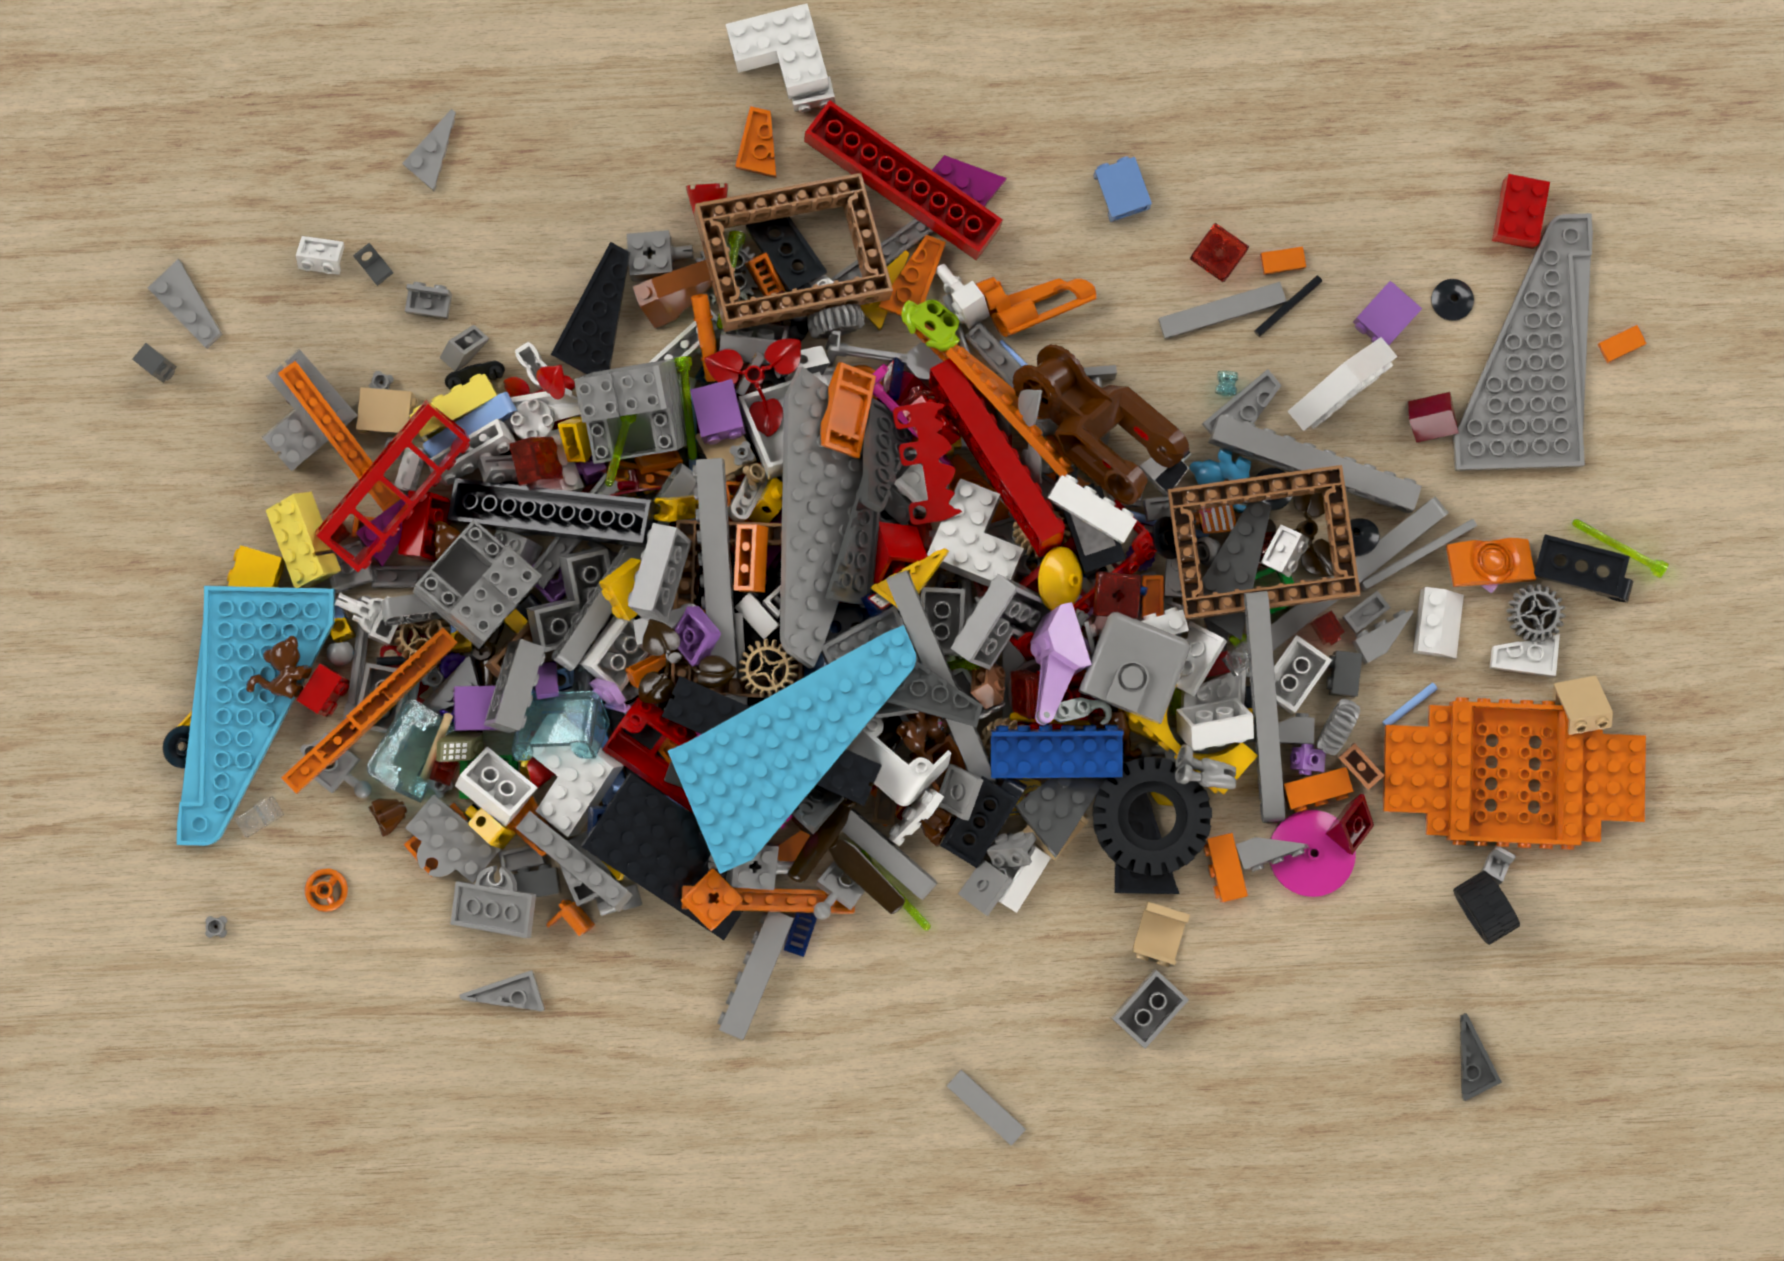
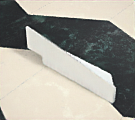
[503,388,581,433]

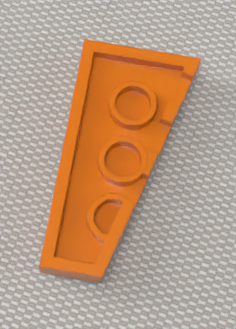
[878,235,946,317]

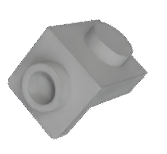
[1481,846,1516,885]

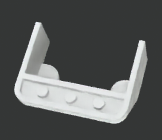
[847,716,951,806]

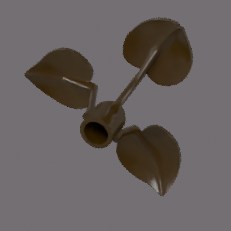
[1261,493,1334,577]
[638,619,736,703]

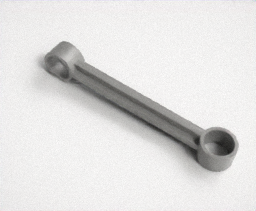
[343,596,372,720]

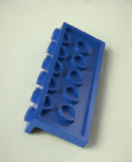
[991,724,1124,778]

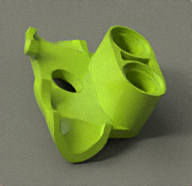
[902,299,960,352]

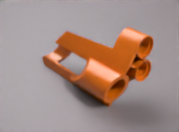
[976,277,1097,337]

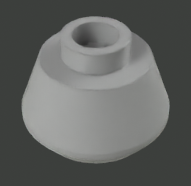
[1197,537,1222,566]

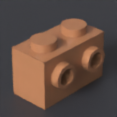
[971,663,1006,710]

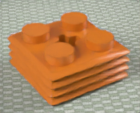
[681,869,743,931]

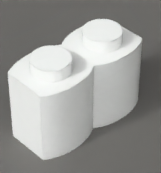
[515,342,547,390]

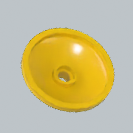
[1038,547,1083,611]

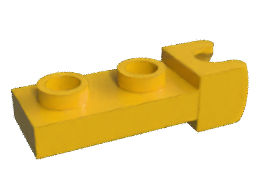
[654,495,699,522]

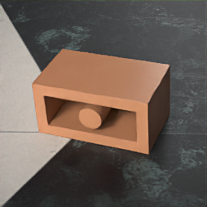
[1338,743,1385,790]

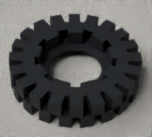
[1092,757,1212,875]

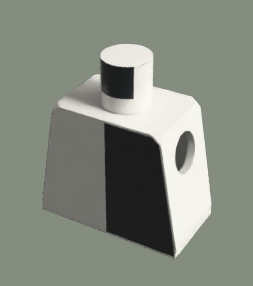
[775,346,830,382]
[1140,451,1191,496]

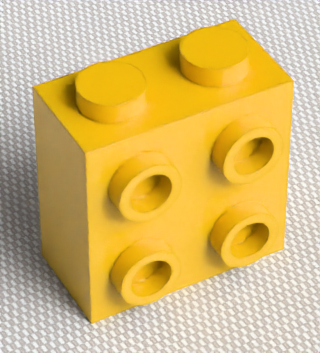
[227,545,285,587]
[599,558,641,621]

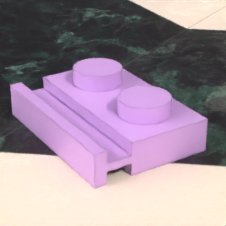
[589,678,631,713]

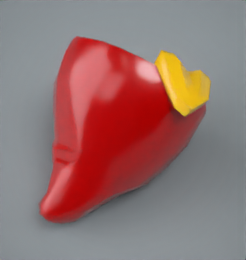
[517,753,556,788]

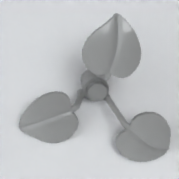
[994,389,1058,484]

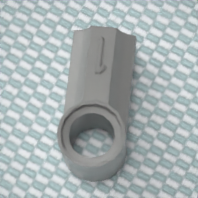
[596,884,643,916]

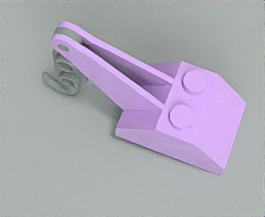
[1030,602,1112,725]

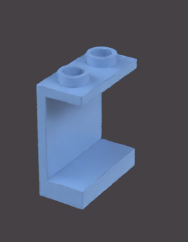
[1093,156,1152,222]

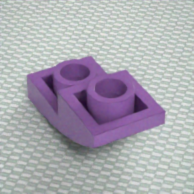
[535,661,559,699]

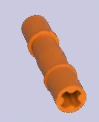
[691,294,717,382]

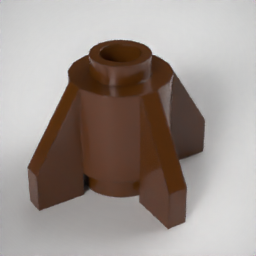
[368,798,408,837]
[919,808,956,847]

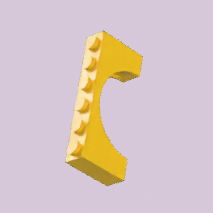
[1126,685,1258,795]

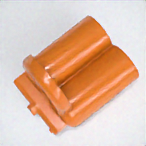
[546,899,595,937]

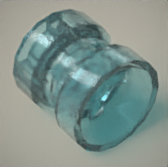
[1215,371,1238,396]

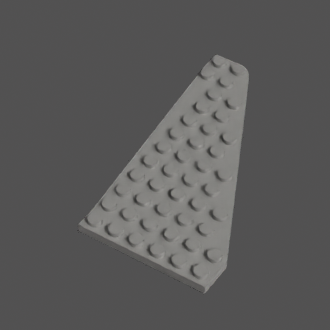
[1453,213,1593,471]
[780,366,864,668]

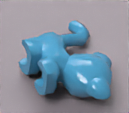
[1189,448,1251,513]

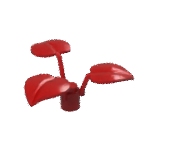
[704,338,801,437]
[503,365,575,430]

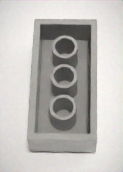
[628,523,692,623]
[484,639,545,733]

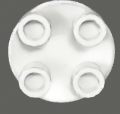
[511,398,554,442]

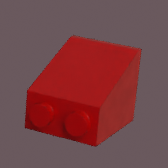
[874,522,927,584]

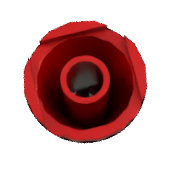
[686,183,729,229]

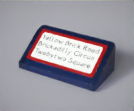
[879,357,904,404]
[861,591,893,617]

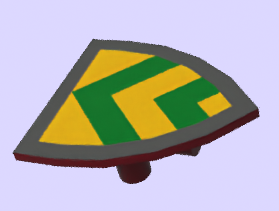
[610,469,662,499]

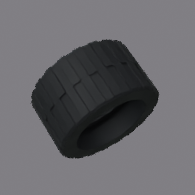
[1453,870,1520,945]

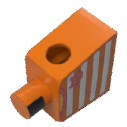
[1193,505,1237,534]

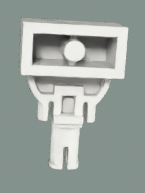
[936,264,990,329]
[334,593,398,646]

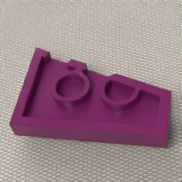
[932,155,1007,207]
[355,494,408,567]

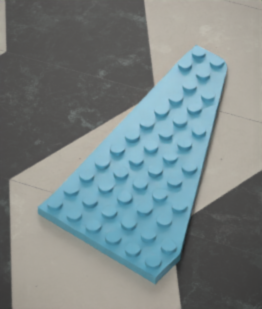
[177,586,335,846]
[668,625,916,874]

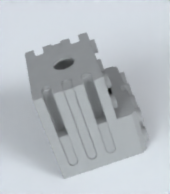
[574,359,689,464]
[413,520,542,649]

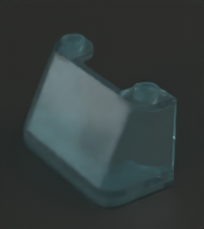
[512,691,610,761]
[367,700,454,803]

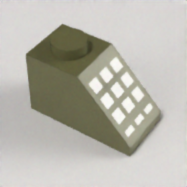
[436,731,484,762]

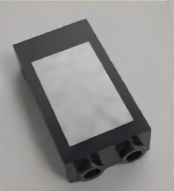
[1062,483,1126,574]

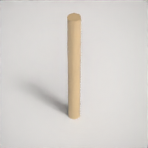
[420,713,453,780]

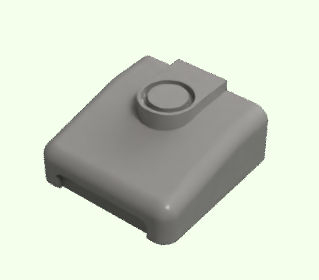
[1078,612,1190,724]

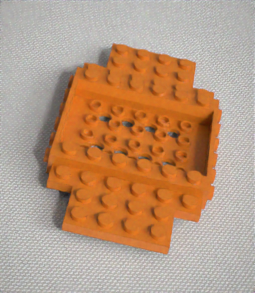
[1383,697,1646,850]

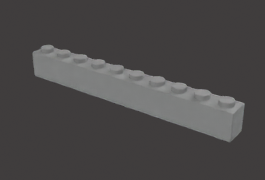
[1208,414,1422,514]
[693,458,738,678]

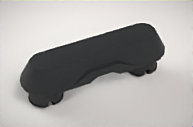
[445,360,505,390]

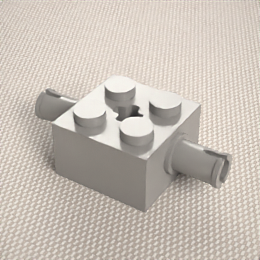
[626,230,693,281]
[708,843,794,890]

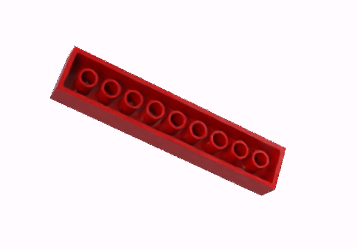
[804,100,1003,261]
[929,358,1065,558]

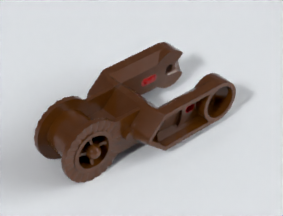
[1012,344,1189,505]

